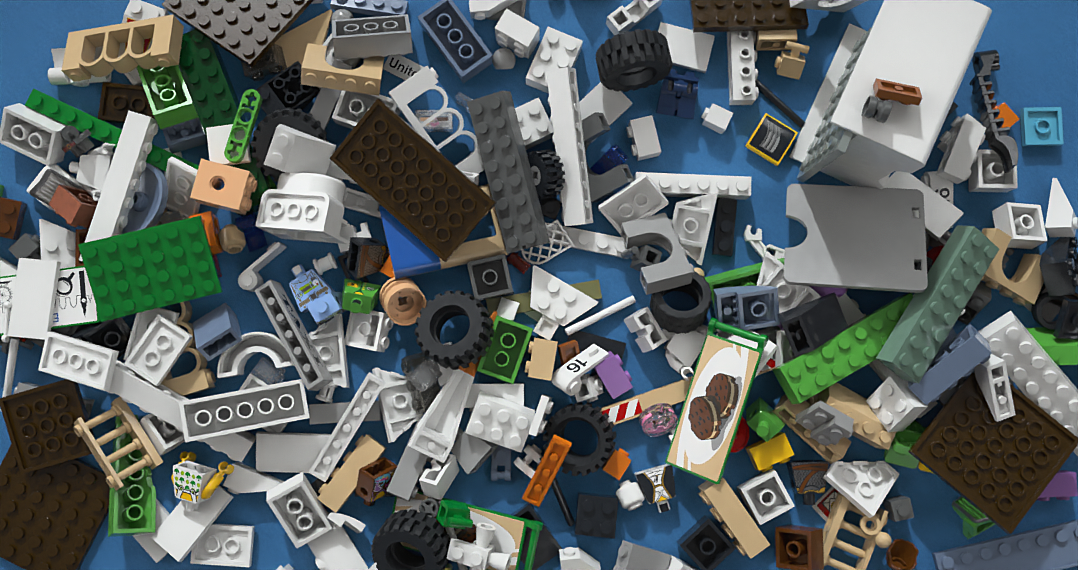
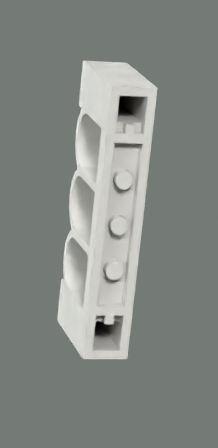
[388,66,485,174]

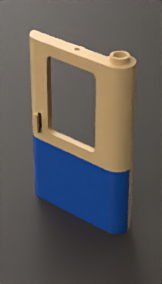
[378,184,509,279]

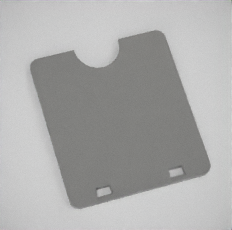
[784,184,928,293]

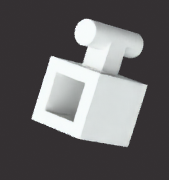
[338,222,372,254]

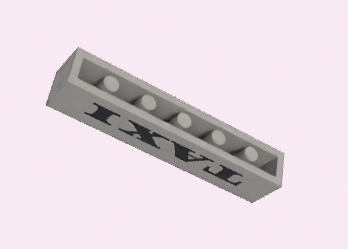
[254,280,333,391]

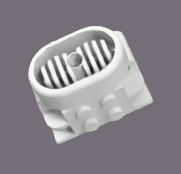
[255,172,348,244]

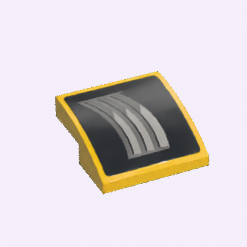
[745,113,798,166]

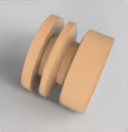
[379,277,427,326]

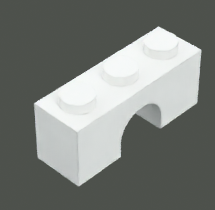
[606,0,663,35]

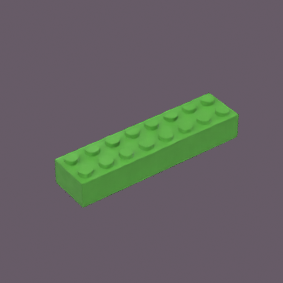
[772,293,913,404]

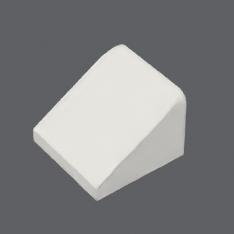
[496,297,520,321]

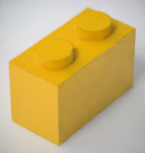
[745,432,795,472]

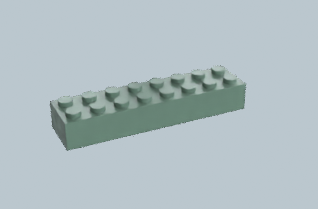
[876,225,999,384]

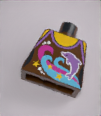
[356,457,397,506]

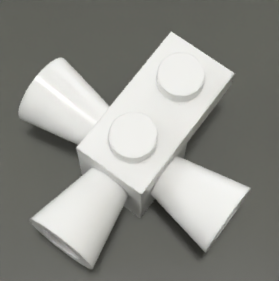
[447,523,512,570]

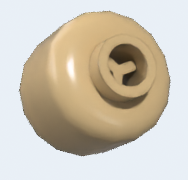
[218,224,246,254]

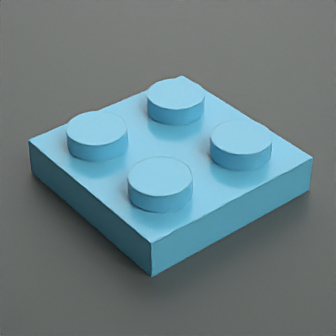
[1020,107,1064,147]

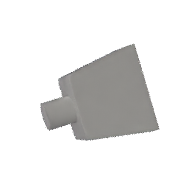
[451,427,498,474]

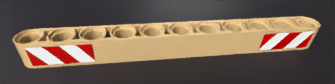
[600,351,776,425]

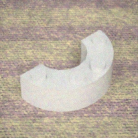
[217,332,294,378]

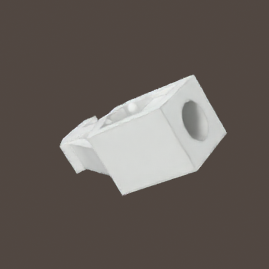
[744,225,785,261]

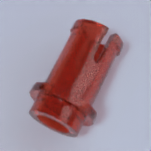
[506,252,531,275]

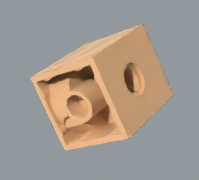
[190,159,257,215]

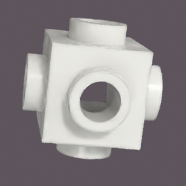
[575,373,604,403]

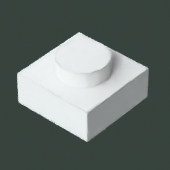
[533,315,559,340]

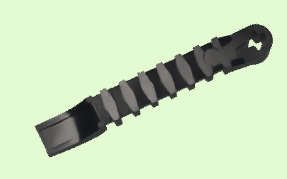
[969,50,1018,173]

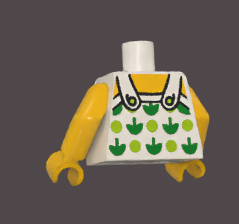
[171,451,234,511]

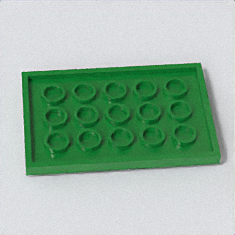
[78,216,223,322]

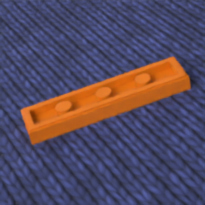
[522,434,572,507]

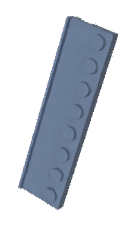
[932,519,1078,570]

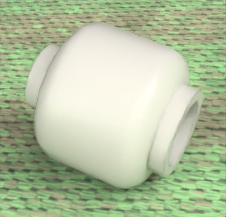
[616,480,645,511]

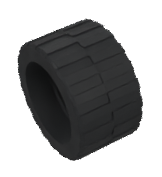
[650,271,712,334]

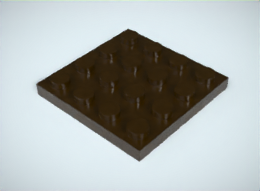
[0,379,95,474]

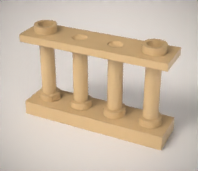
[73,397,163,491]
[823,491,888,570]

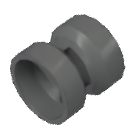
[862,95,892,123]

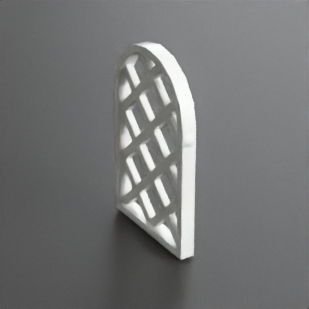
[522,219,574,265]

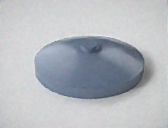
[122,163,168,234]

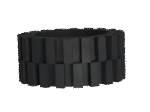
[543,402,616,476]

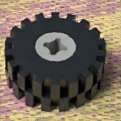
[527,149,565,199]

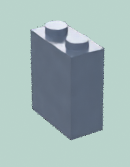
[192,302,242,361]

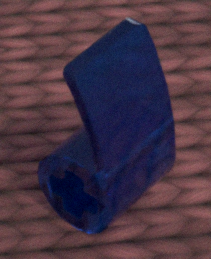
[590,144,629,175]
[235,211,267,252]

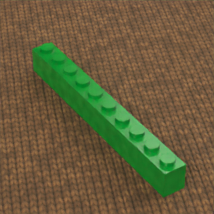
[25,88,199,172]

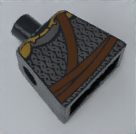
[346,237,390,279]
[786,460,829,505]

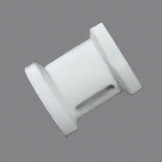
[313,252,338,275]
[315,383,338,403]

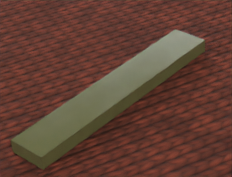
[486,279,602,316]

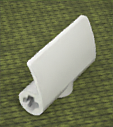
[48,46,112,87]
[307,522,368,570]

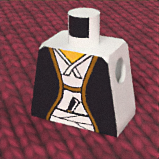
[634,464,676,513]

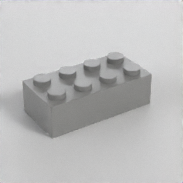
[332,14,413,60]

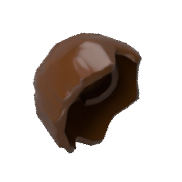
[886,539,919,570]

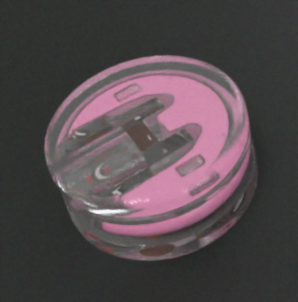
[639,403,678,437]

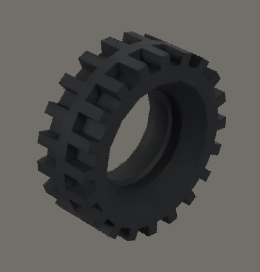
[251,108,329,182]

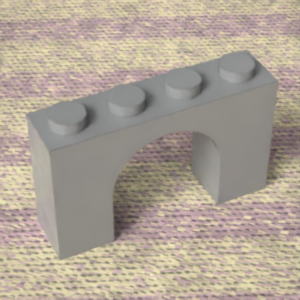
[621,213,694,295]
[613,540,671,570]

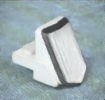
[26,164,83,212]

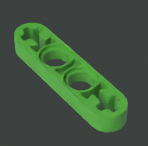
[224,89,262,164]

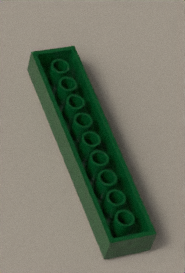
[179,30,272,217]

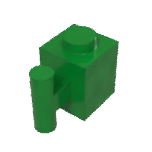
[436,500,473,529]

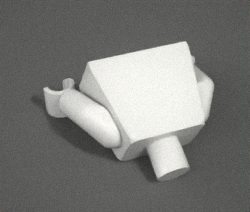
[69,143,116,201]
[662,325,721,381]

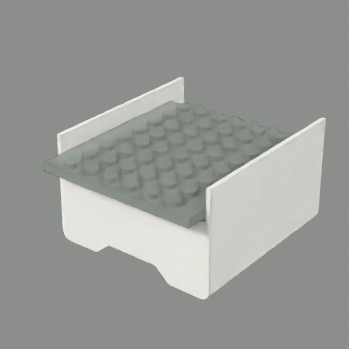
[789,0,992,189]

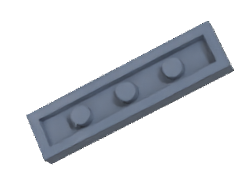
[330,0,408,16]

